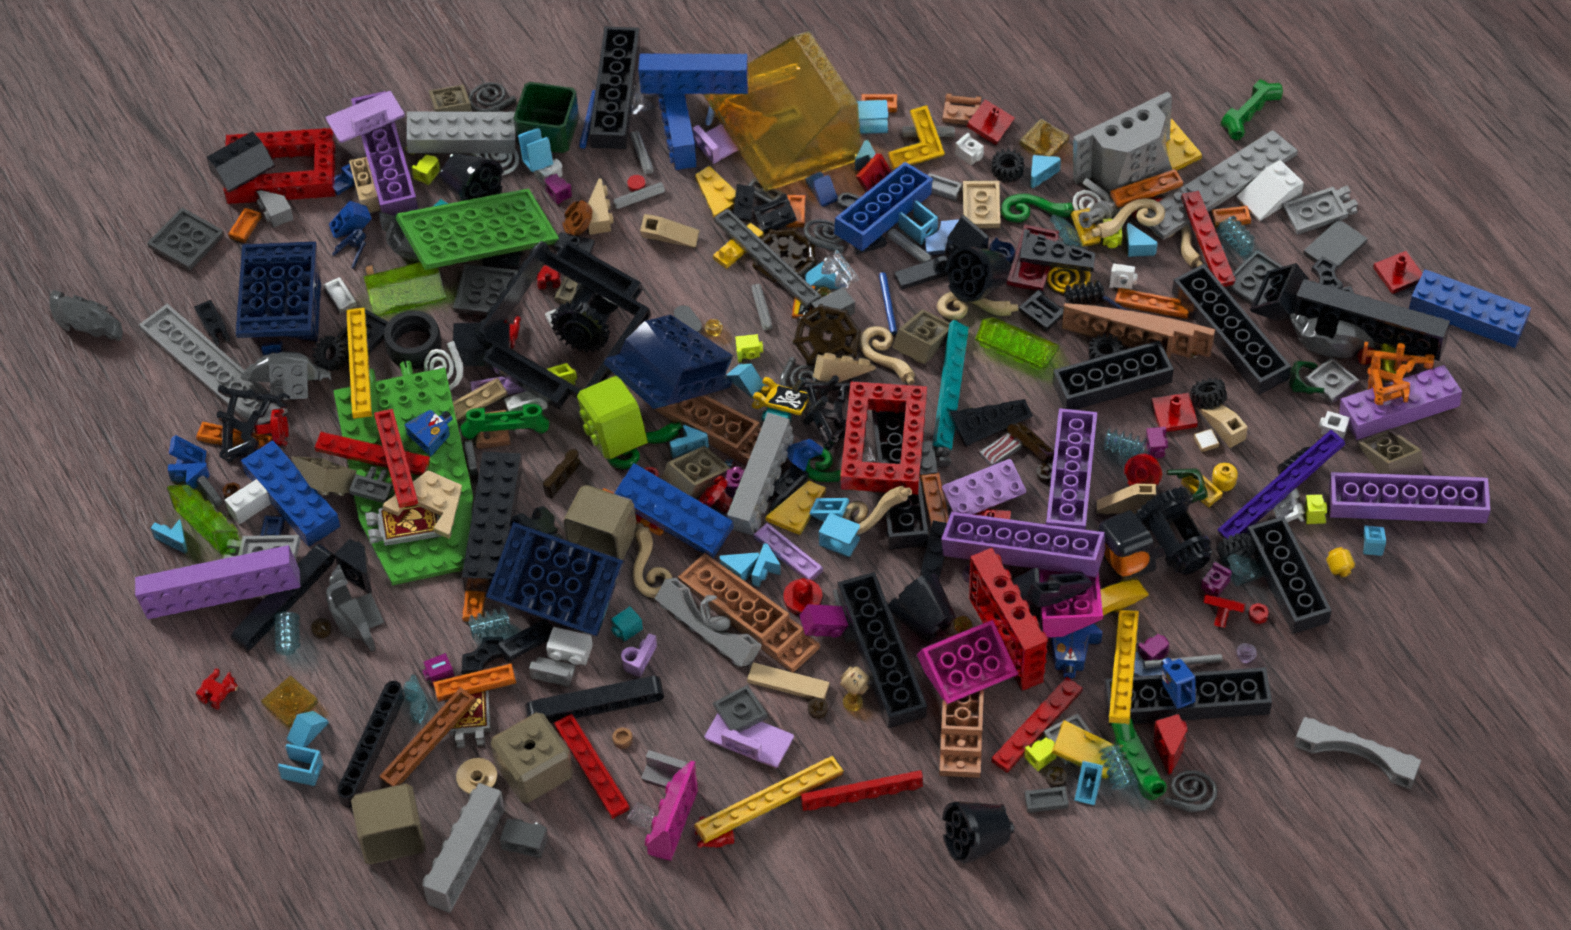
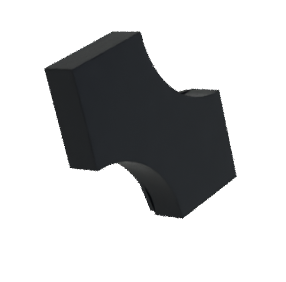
[1311,256,1343,289]
[461,637,504,675]

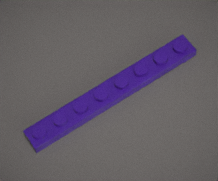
[1217,430,1345,539]

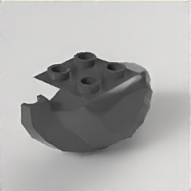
[379,212,421,263]
[49,290,123,341]
[1290,314,1376,359]
[240,351,332,400]
[326,564,384,651]

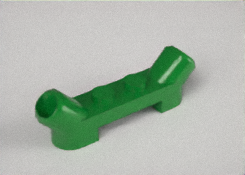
[1220,79,1283,140]
[460,404,550,440]
[1112,718,1167,800]

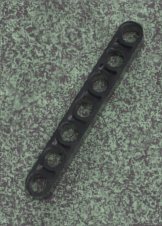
[231,544,335,650]
[525,676,665,724]
[337,680,404,807]

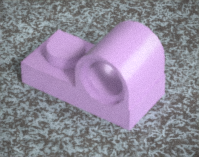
[621,633,657,677]

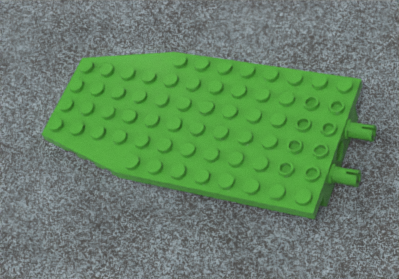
[333,361,474,585]

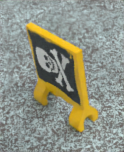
[752,377,809,416]

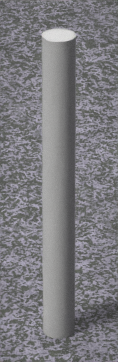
[1143,654,1222,669]

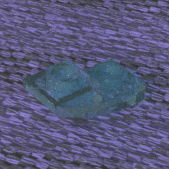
[1050,215,1082,247]

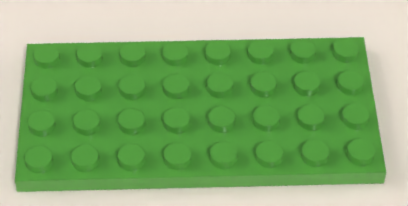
[396,188,559,270]

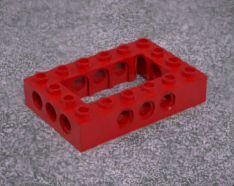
[224,128,336,204]
[840,382,927,495]
[969,548,1048,691]

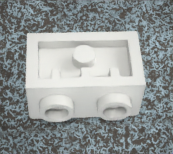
[504,391,548,412]
[1273,488,1305,522]

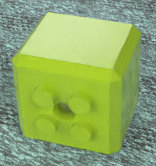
[577,375,648,459]

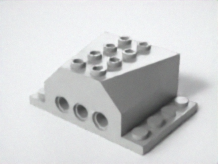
[1073,92,1172,201]

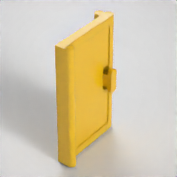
[1051,720,1118,779]

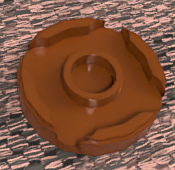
[563,200,592,236]

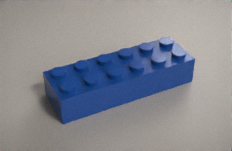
[639,54,749,94]
[657,94,696,170]
[834,162,933,251]
[1409,269,1531,348]
[241,440,341,547]
[614,463,734,559]

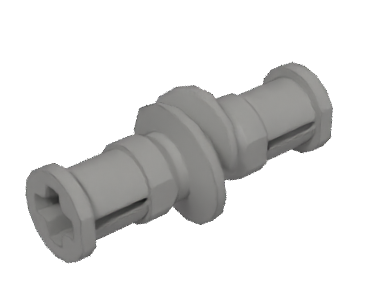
[1079,200,1124,228]

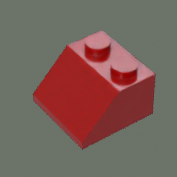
[1153,714,1188,775]

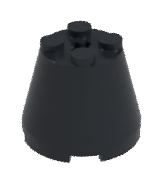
[439,153,504,201]
[945,246,1011,302]
[888,571,956,642]
[942,801,1014,864]

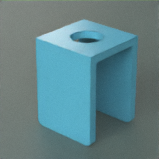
[856,100,888,134]
[518,128,553,172]
[898,200,938,245]
[819,513,860,557]
[278,744,323,786]

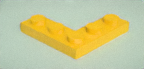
[888,105,945,171]

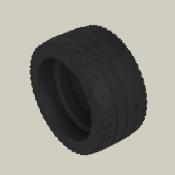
[384,310,442,369]

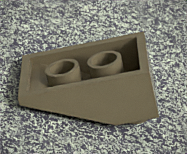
[429,85,472,112]
[892,309,949,364]
[1357,429,1424,475]
[661,445,731,499]
[292,456,357,496]

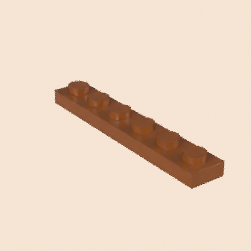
[379,687,476,787]

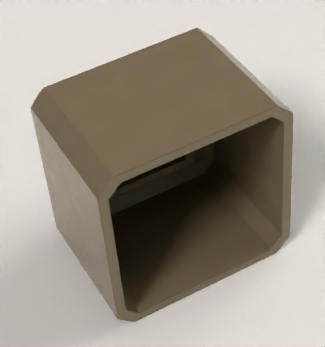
[563,485,637,560]
[491,712,573,803]
[351,783,426,864]

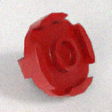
[254,408,289,447]
[1124,453,1162,487]
[698,476,733,513]
[783,578,823,615]

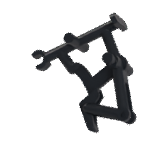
[792,375,860,450]
[216,385,290,463]

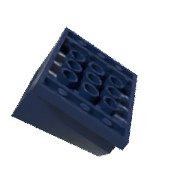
[236,241,321,342]
[604,314,734,409]
[486,522,624,636]

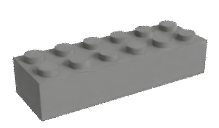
[407,112,515,153]
[727,413,794,536]
[422,783,505,913]

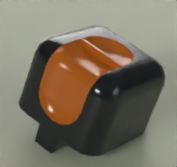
[1098,510,1164,581]

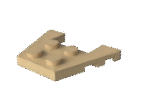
[383,470,462,539]

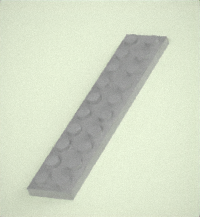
[1145,130,1298,240]
[139,304,288,425]

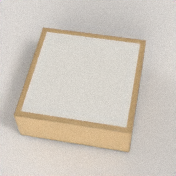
[1194,429,1219,453]

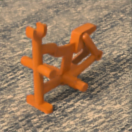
[1361,342,1434,405]

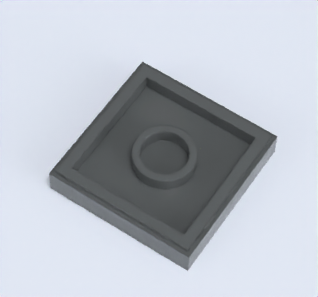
[713,685,768,733]

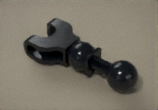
[511,506,565,540]

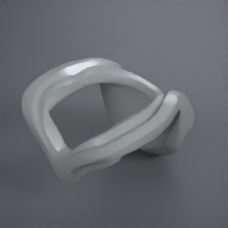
[700,595,731,631]

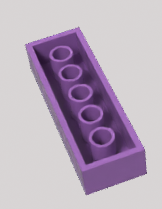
[1339,365,1462,440]

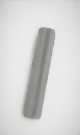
[902,126,955,137]
[630,131,653,175]
[613,182,665,209]
[888,228,932,263]
[751,283,773,331]

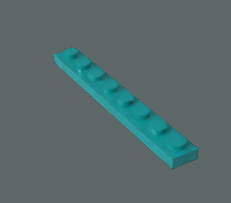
[932,320,969,451]

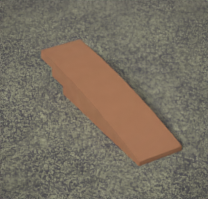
[1062,303,1215,359]
[646,395,788,466]
[678,553,820,673]
[939,635,984,778]

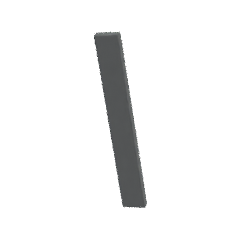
[714,208,821,309]

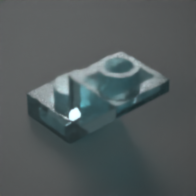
[403,674,428,724]

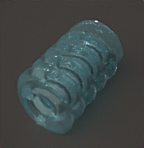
[1217,216,1255,256]
[1104,427,1147,458]
[468,607,512,640]
[275,612,301,656]
[1099,745,1136,790]

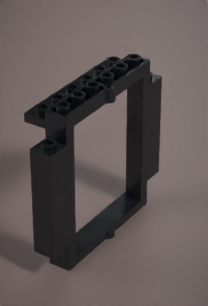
[475,240,651,410]

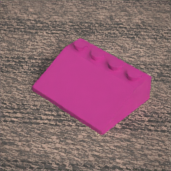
[1039,569,1103,637]
[917,620,1018,704]
[645,761,698,861]

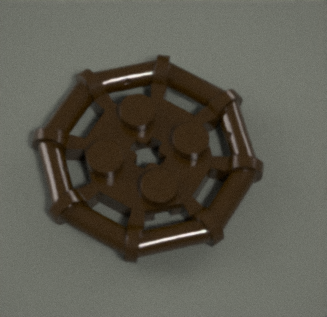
[752,228,817,283]
[792,304,862,365]

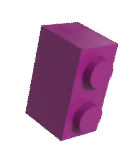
[799,604,848,638]

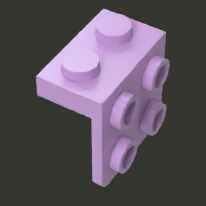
[692,124,742,164]

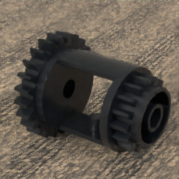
[550,284,618,353]
[1135,487,1212,575]

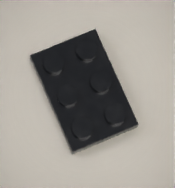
[329,309,388,360]

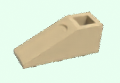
[349,157,380,213]
[588,178,614,235]
[640,214,699,248]
[813,353,876,382]
[1197,404,1248,448]
[1097,484,1156,514]

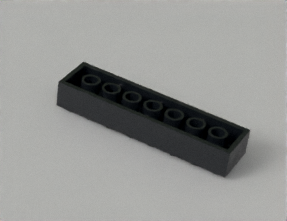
[589,26,641,149]
[1172,264,1291,395]
[1295,279,1450,361]
[872,410,928,550]
[462,452,523,592]
[837,572,927,728]
[1104,667,1272,726]

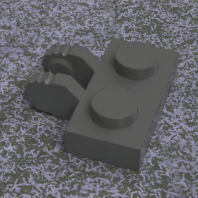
[920,441,951,475]
[349,467,393,503]

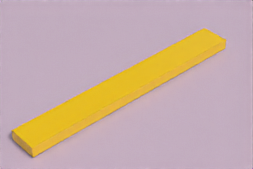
[346,308,372,419]
[1109,610,1139,724]
[694,756,844,843]

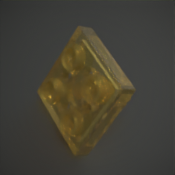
[1019,119,1070,157]
[261,675,319,728]

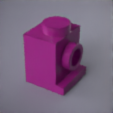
[544,173,572,205]
[1145,427,1168,458]
[725,467,745,497]
[1201,562,1232,597]
[1138,634,1170,661]

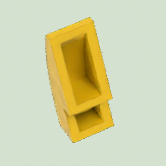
[1100,580,1149,616]

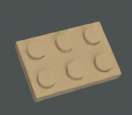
[963,181,1000,228]

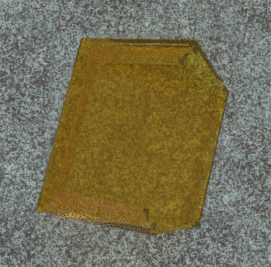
[703,31,861,191]

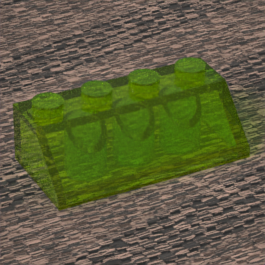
[363,262,446,317]
[975,317,1060,370]
[167,485,239,555]

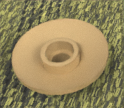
[456,758,497,794]

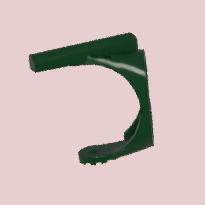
[1289,361,1325,394]
[1166,468,1208,503]

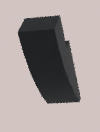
[1027,572,1093,607]

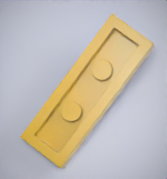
[713,223,764,269]

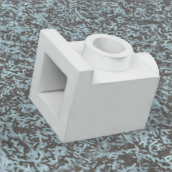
[955,133,984,166]
[534,159,563,186]
[1109,264,1138,289]
[1318,411,1350,440]

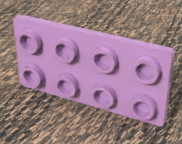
[326,91,405,143]
[942,459,1027,515]
[705,713,794,769]

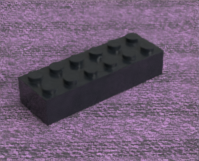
[1052,340,1174,410]
[1247,516,1332,634]

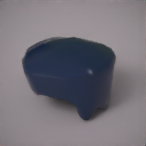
[989,237,1016,265]

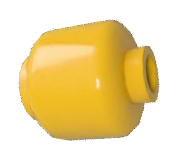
[1212,463,1238,491]
[1326,547,1355,578]

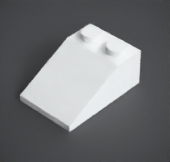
[1236,160,1304,222]

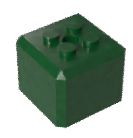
[513,82,579,153]

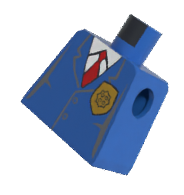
[405,410,453,457]
[1051,633,1090,679]
[1161,658,1195,709]

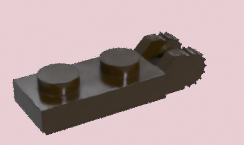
[1008,422,1054,461]
[543,449,581,498]

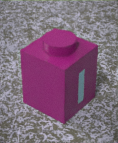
[422,653,454,687]

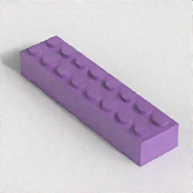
[351,91,418,216]
[1046,408,1097,530]
[1328,472,1490,523]
[941,512,1106,577]
[135,545,300,619]

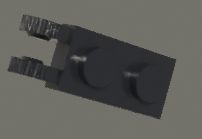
[194,300,230,346]
[767,464,809,510]

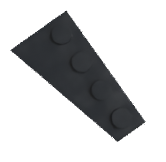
[1019,229,1095,272]
[948,399,1033,447]

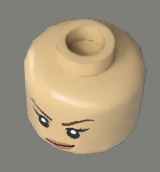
[840,666,870,696]

